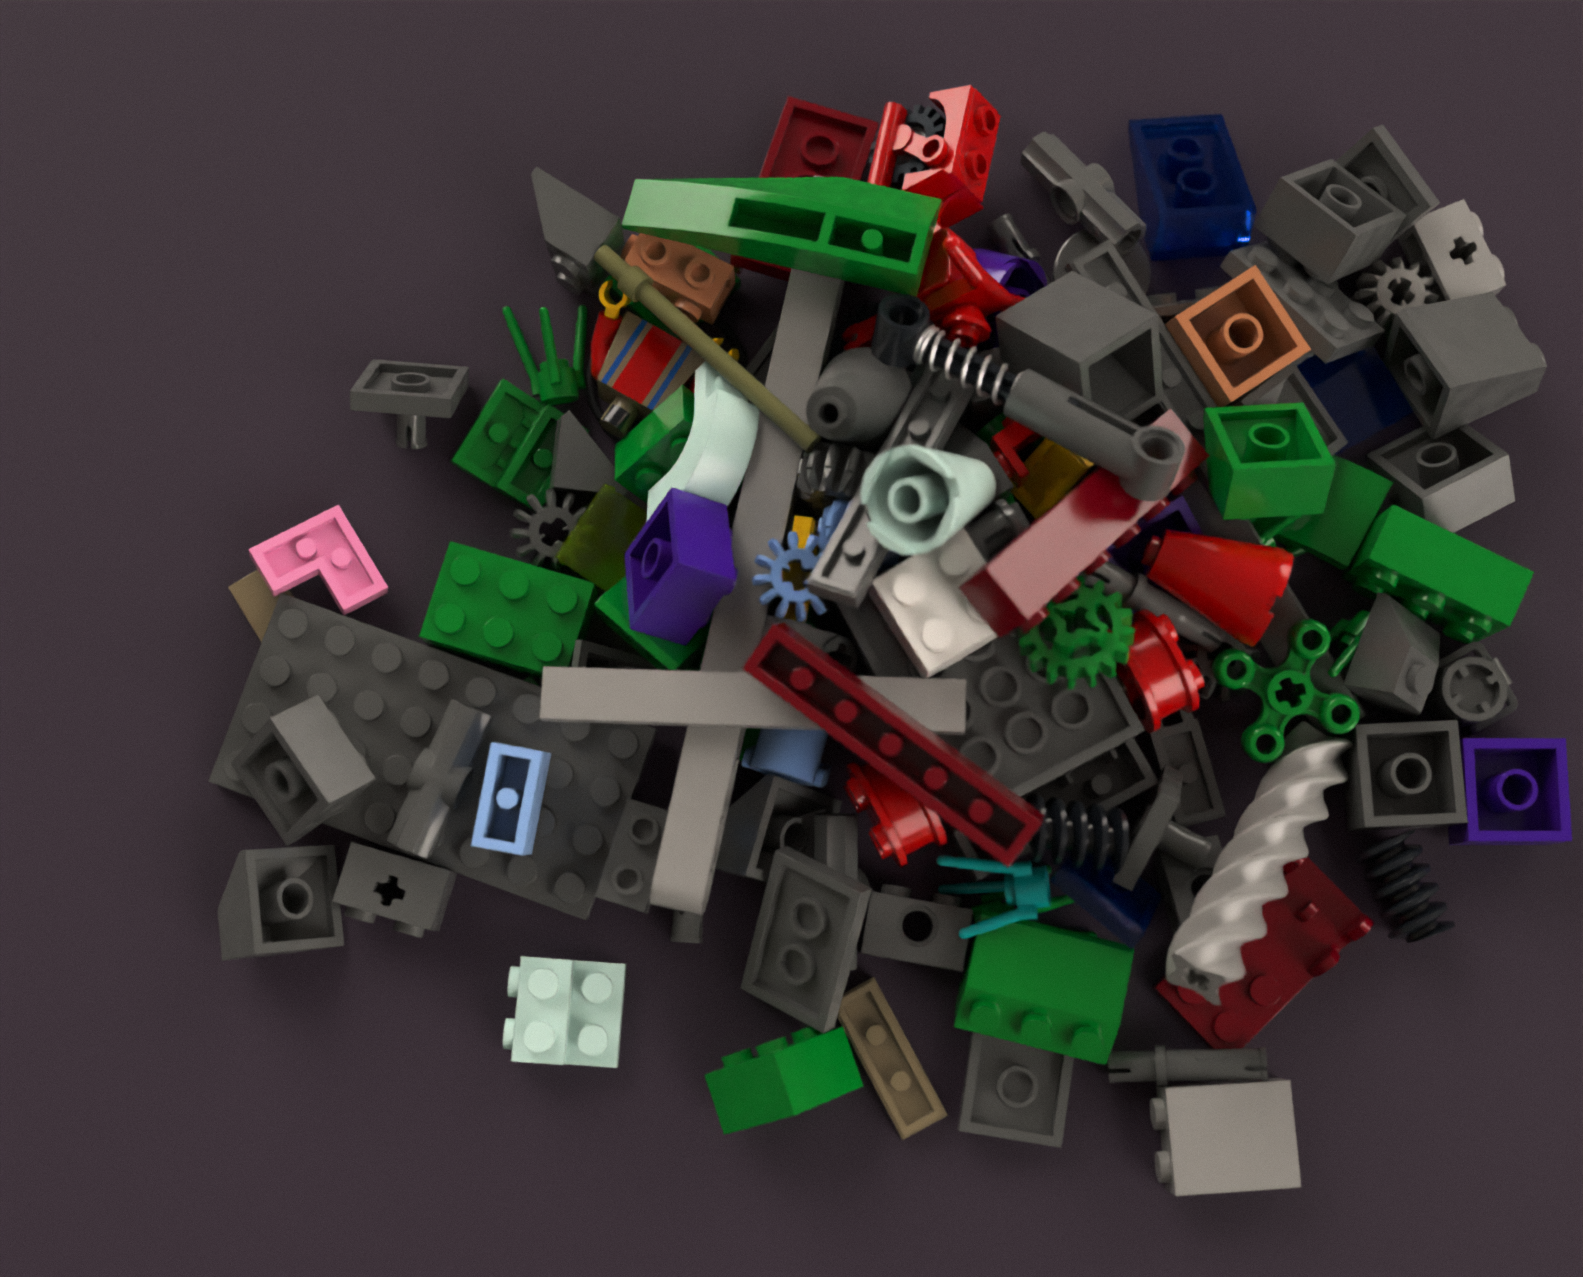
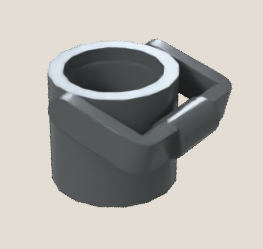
[1424,642,1518,735]

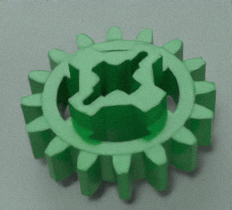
[1017,575,1135,690]

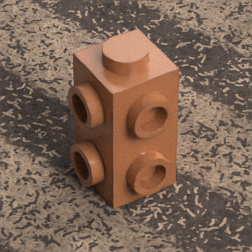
[620,233,736,325]

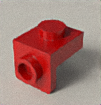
[989,418,1043,488]

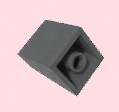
[1381,292,1547,440]

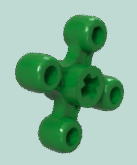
[1212,619,1360,763]

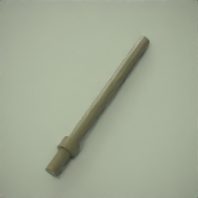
[594,245,821,453]

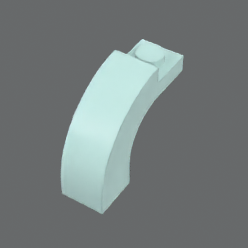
[647,361,759,521]

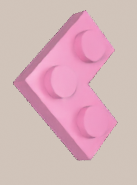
[249,504,388,615]

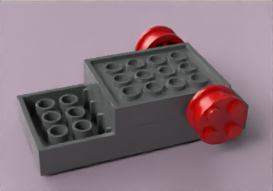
[790,440,1205,882]

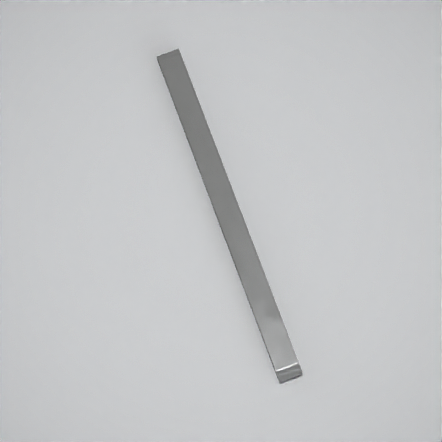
[650,175,845,915]

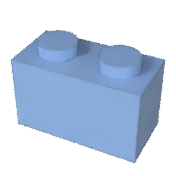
[471,742,551,855]

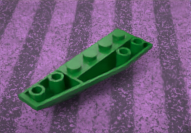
[622,177,942,297]

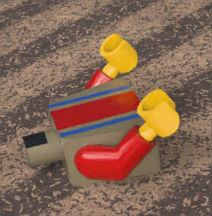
[591,280,739,438]

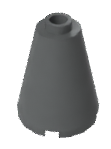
[806,346,914,449]

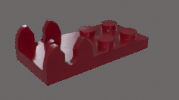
[730,96,879,282]
[1151,857,1374,1049]

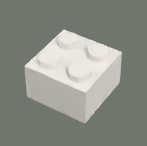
[868,528,998,678]

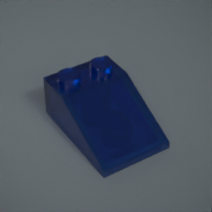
[1128,114,1257,261]

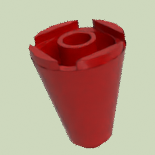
[1140,529,1294,647]

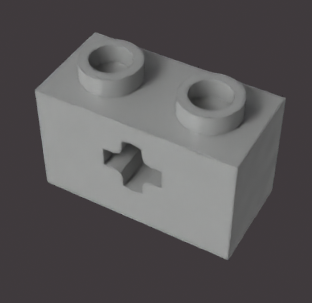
[1397,199,1506,302]

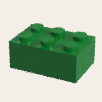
[1341,504,1534,644]
[419,541,600,679]

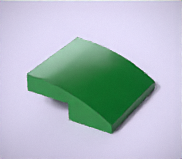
[449,378,589,512]
[1253,455,1393,571]

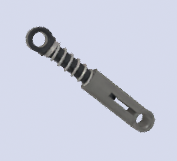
[871,294,1186,502]

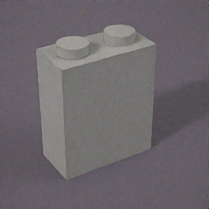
[1150,1077,1301,1196]

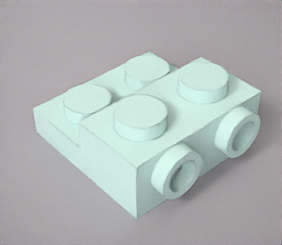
[503,956,627,1068]

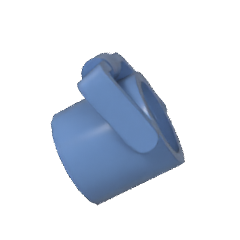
[742,728,832,788]

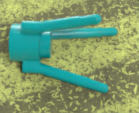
[936,855,1051,939]

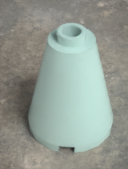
[860,444,996,555]

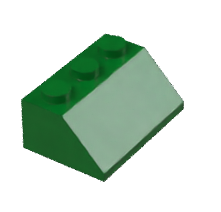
[954,909,1134,1065]

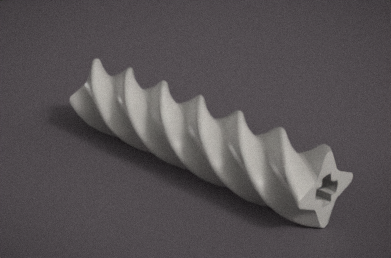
[1166,721,1353,1005]

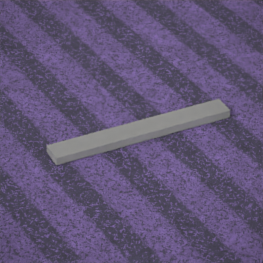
[540,666,966,735]

